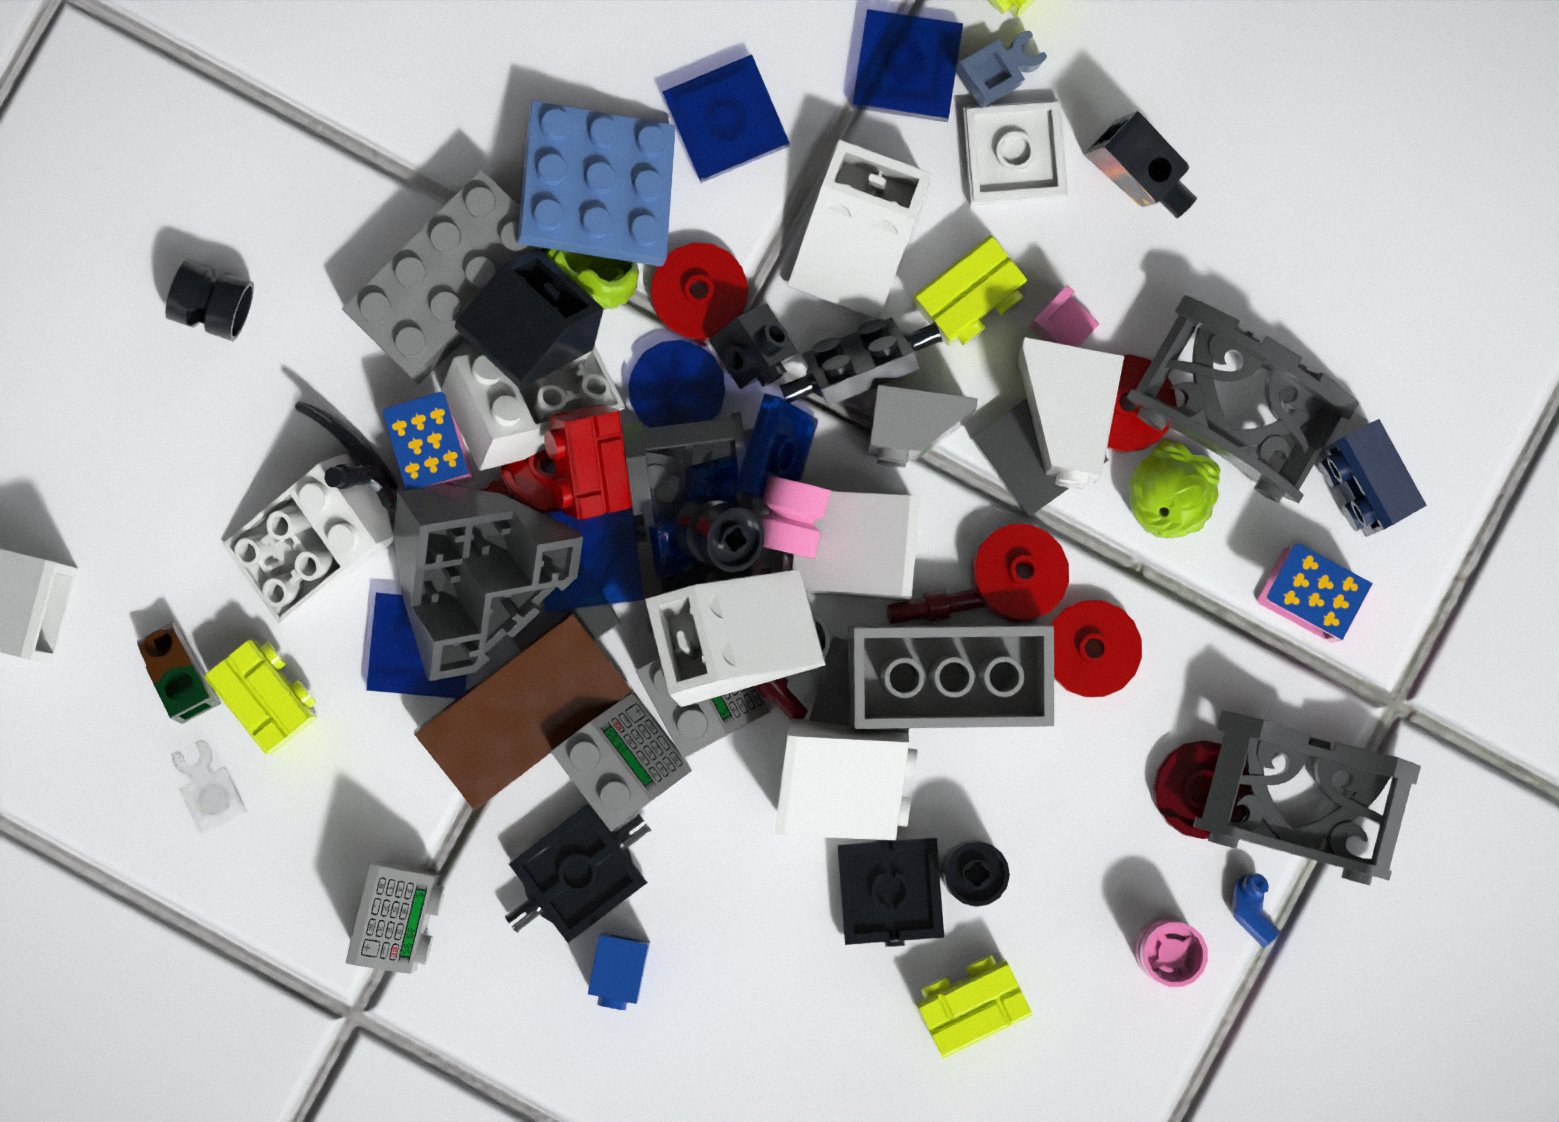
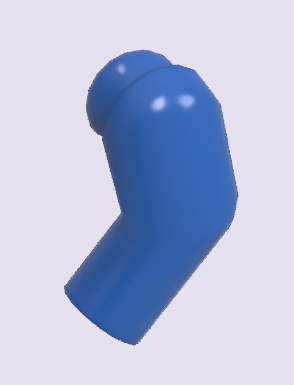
[1232,872,1281,948]

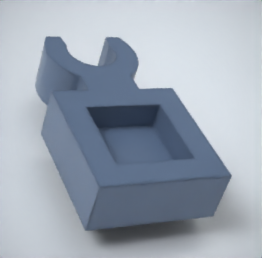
[955,31,1047,109]

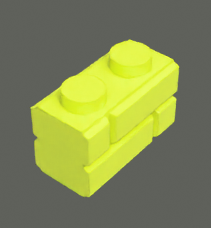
[912,235,1027,346]
[204,639,318,754]
[915,955,1033,1059]

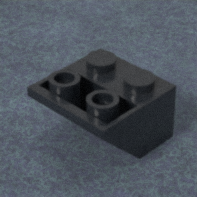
[455,248,604,389]

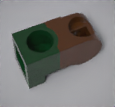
[137,622,221,724]

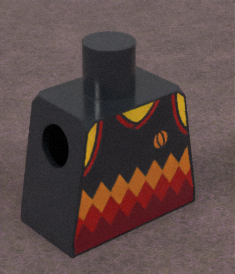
[1083,111,1197,219]

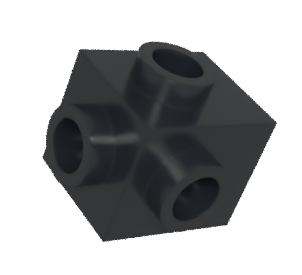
[708,303,799,390]

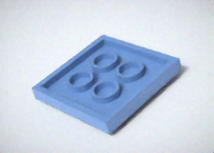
[517,101,676,267]

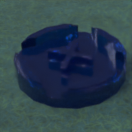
[628,340,726,428]

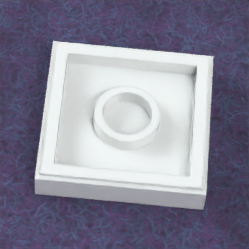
[962,99,1069,206]

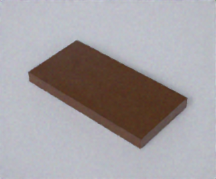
[414,611,632,810]

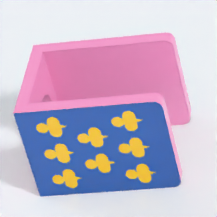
[383,392,475,490]
[1257,544,1373,643]

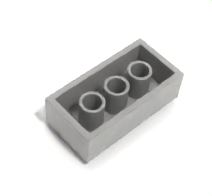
[342,169,547,385]
[848,624,1054,729]

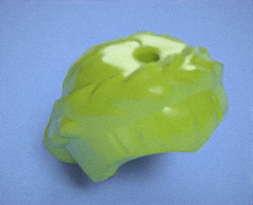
[544,248,639,310]
[1128,439,1221,539]

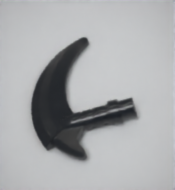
[295,401,398,508]

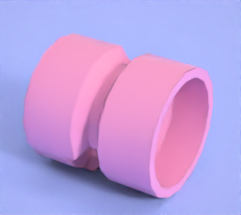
[759,476,831,559]
[1135,919,1208,987]

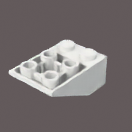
[787,139,932,319]
[441,346,625,471]
[223,452,395,624]
[645,569,826,707]

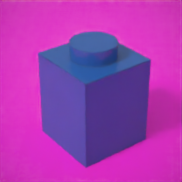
[588,932,650,1010]

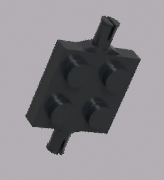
[779,317,943,406]
[505,803,652,943]

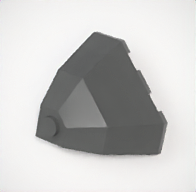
[394,484,583,681]

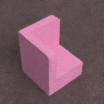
[1029,285,1100,347]

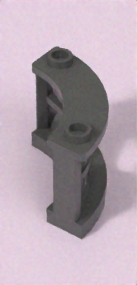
[1127,295,1359,504]
[622,412,771,633]
[1193,710,1421,886]

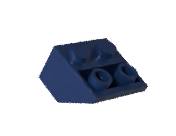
[1318,419,1427,537]

